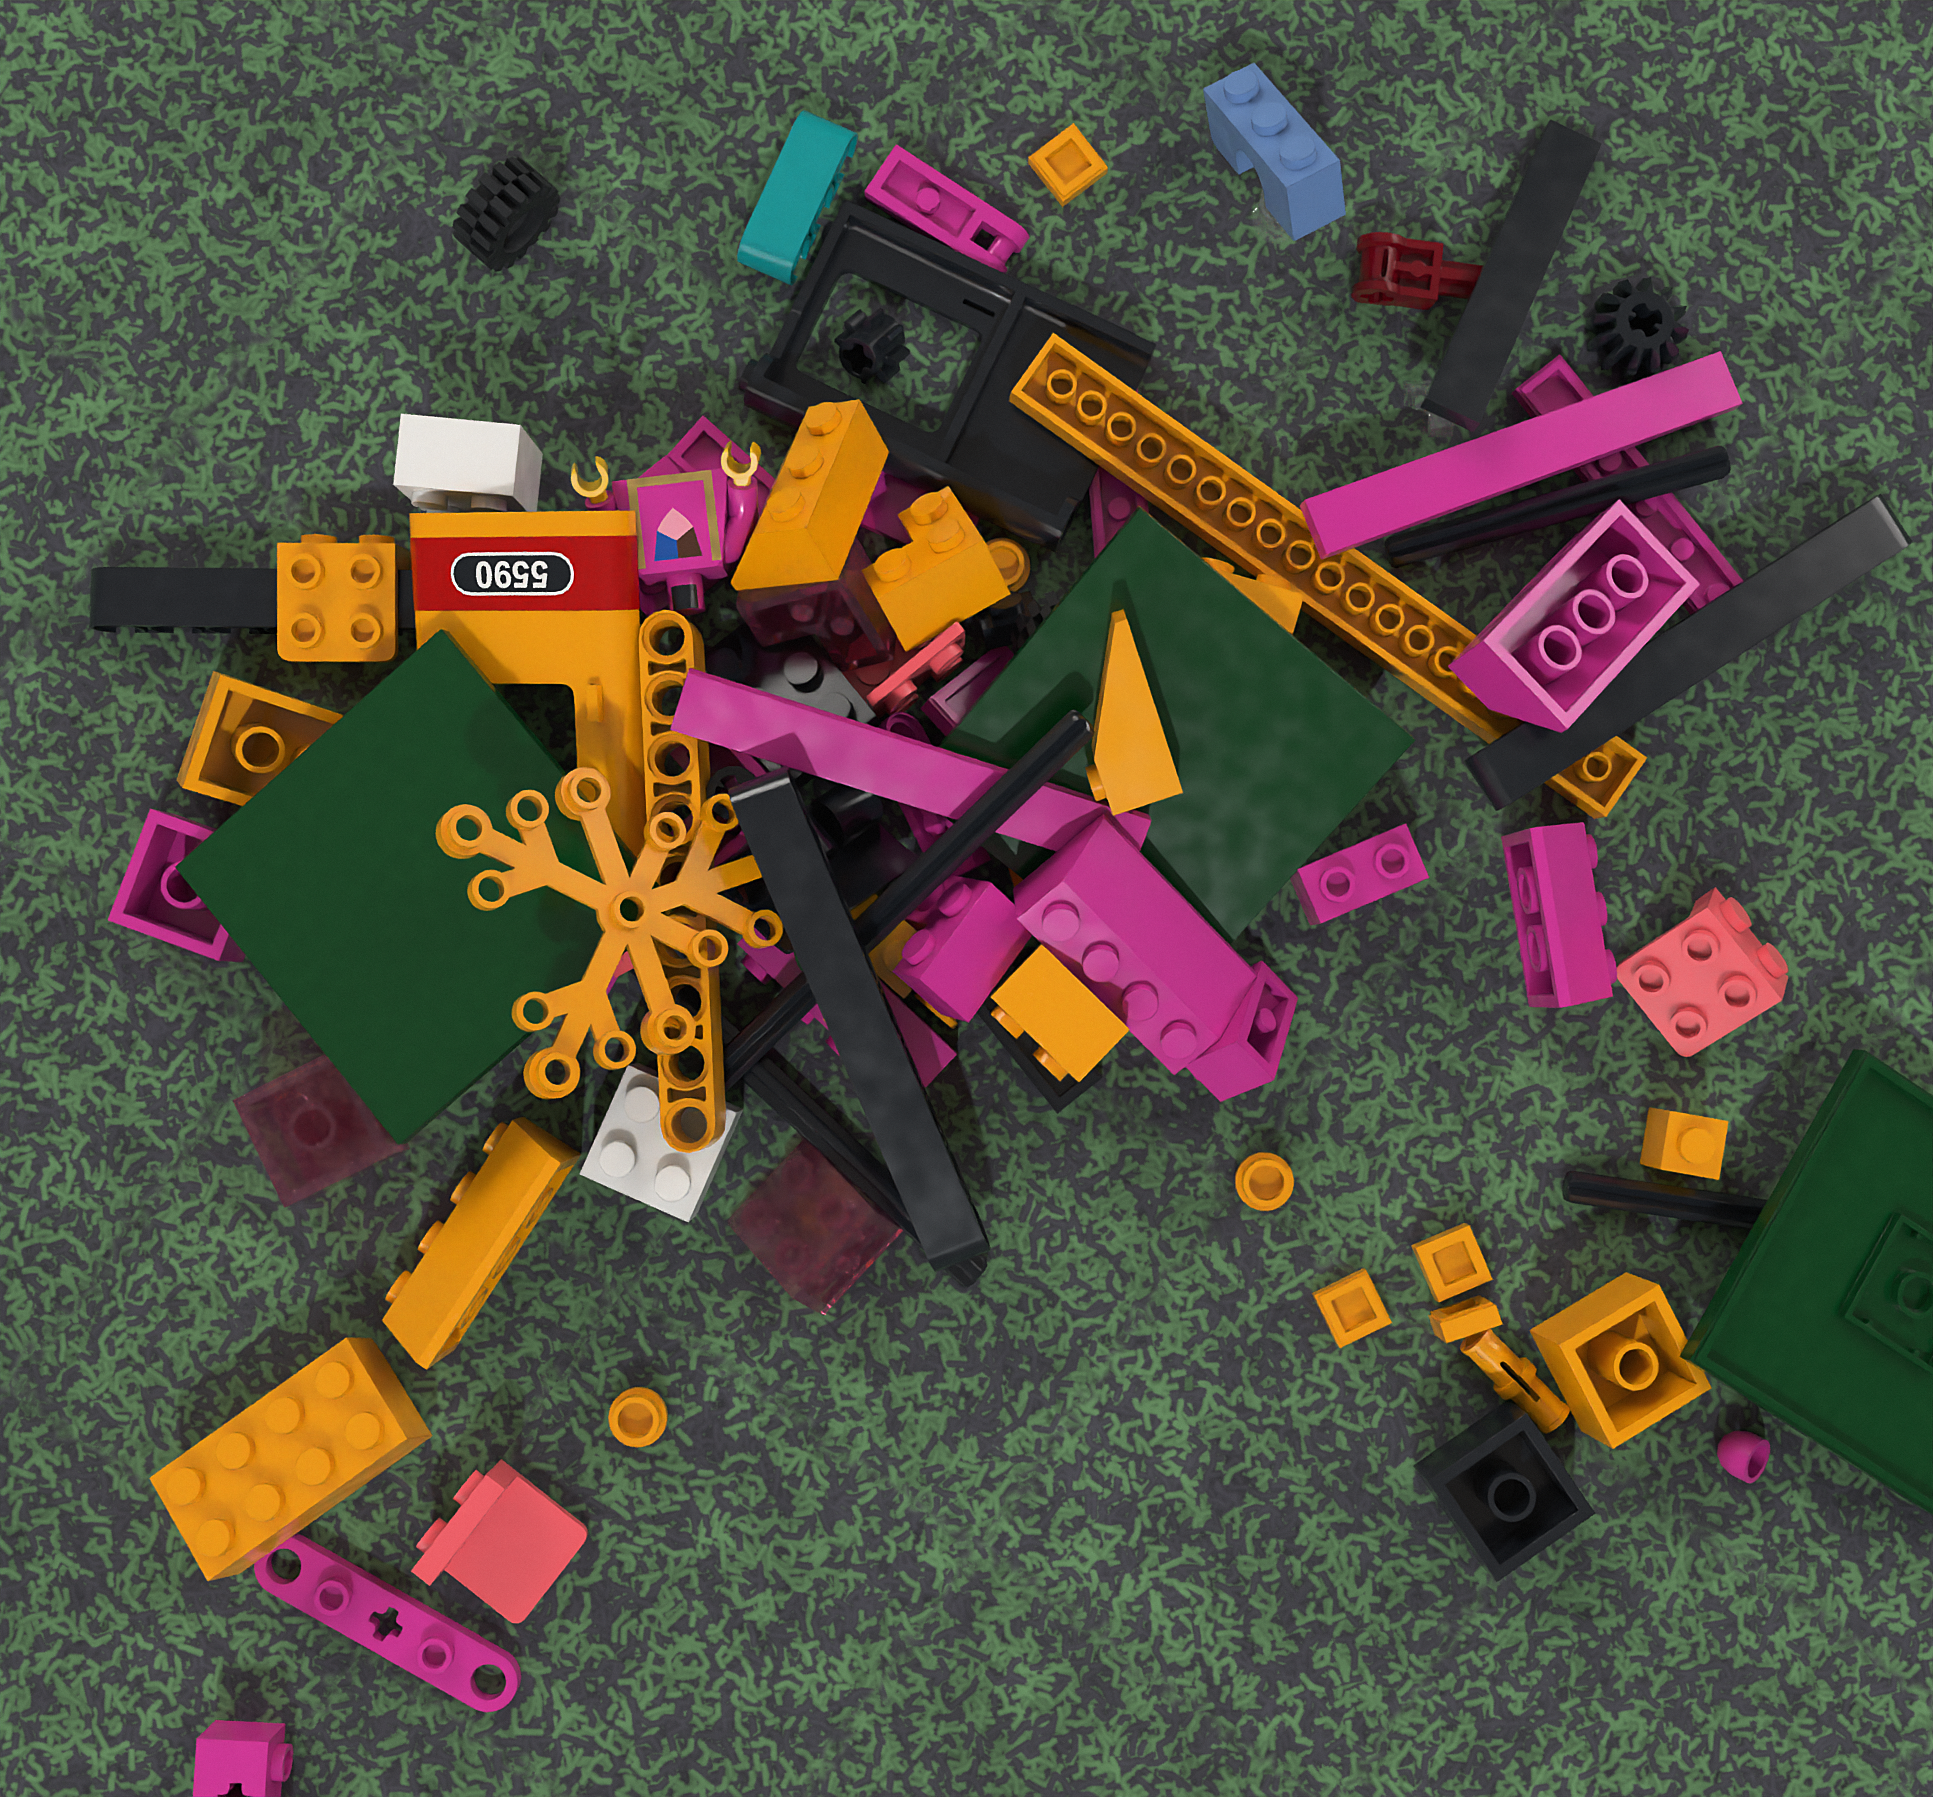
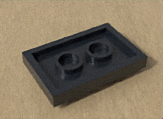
[704,596,881,789]

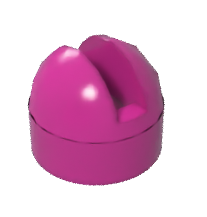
[1717,1431,1770,1484]

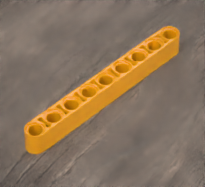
[638,610,726,1153]

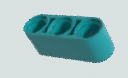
[737,110,858,286]

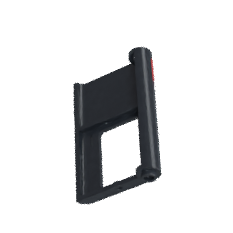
[739,200,1156,553]

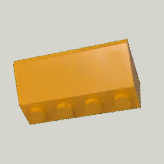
[382,1117,581,1370]

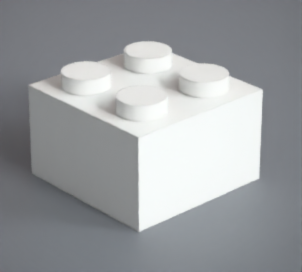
[393,414,543,513]
[580,1063,743,1222]

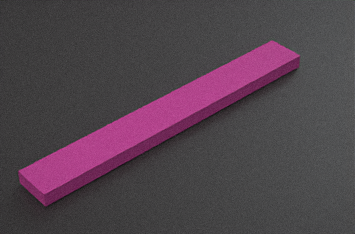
[1300,351,1743,560]
[670,668,1152,851]

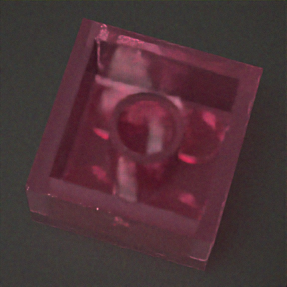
[232,1054,410,1208]

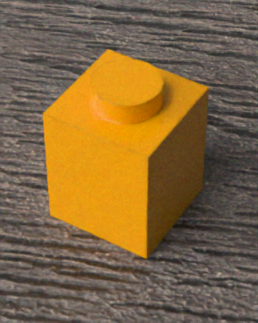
[1640,1107,1729,1180]

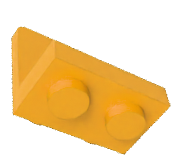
[277,534,411,662]

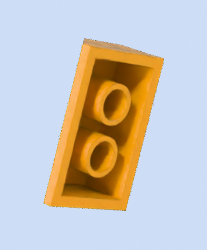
[730,399,889,590]

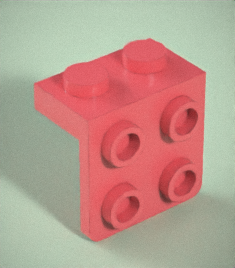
[1617,887,1789,1057]
[411,1459,588,1623]

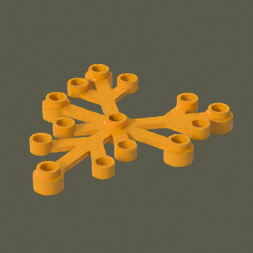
[436,767,783,1099]

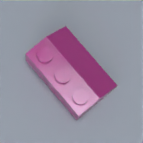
[1501,822,1617,1008]

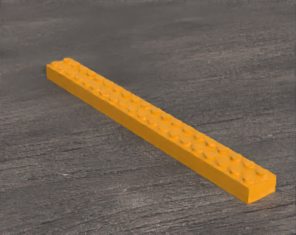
[1009,333,1647,819]

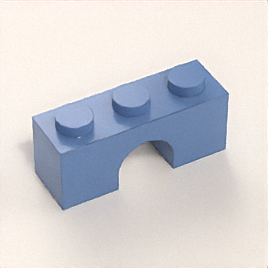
[1203,63,1346,241]

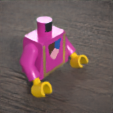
[571,441,761,616]

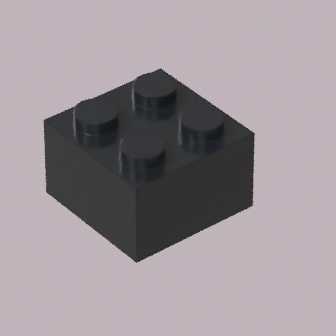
[1413,1399,1596,1582]

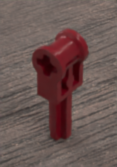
[1351,232,1483,310]

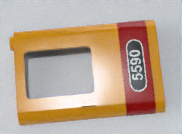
[409,510,647,858]

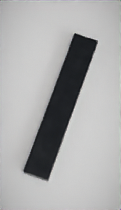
[1420,120,1602,432]

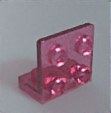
[728,1139,903,1315]

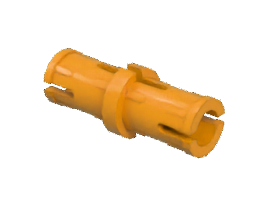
[1460,1328,1570,1434]

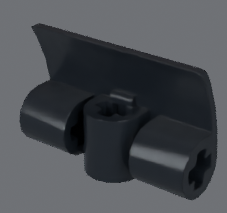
[716,783,919,954]

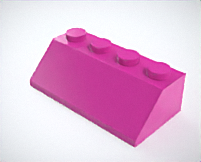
[1448,499,1700,733]
[1013,814,1257,1075]

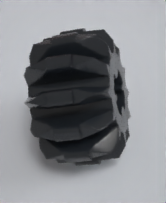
[1585,277,1689,380]

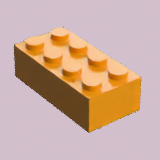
[149,1337,433,1581]

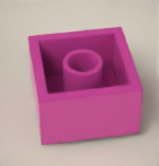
[108,809,245,962]

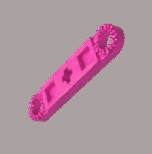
[254,1533,521,1712]

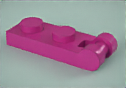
[864,144,1030,274]

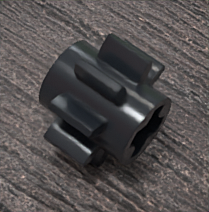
[834,308,910,384]

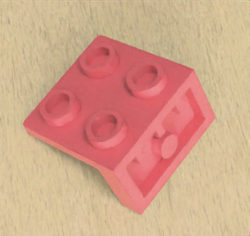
[835,620,965,719]

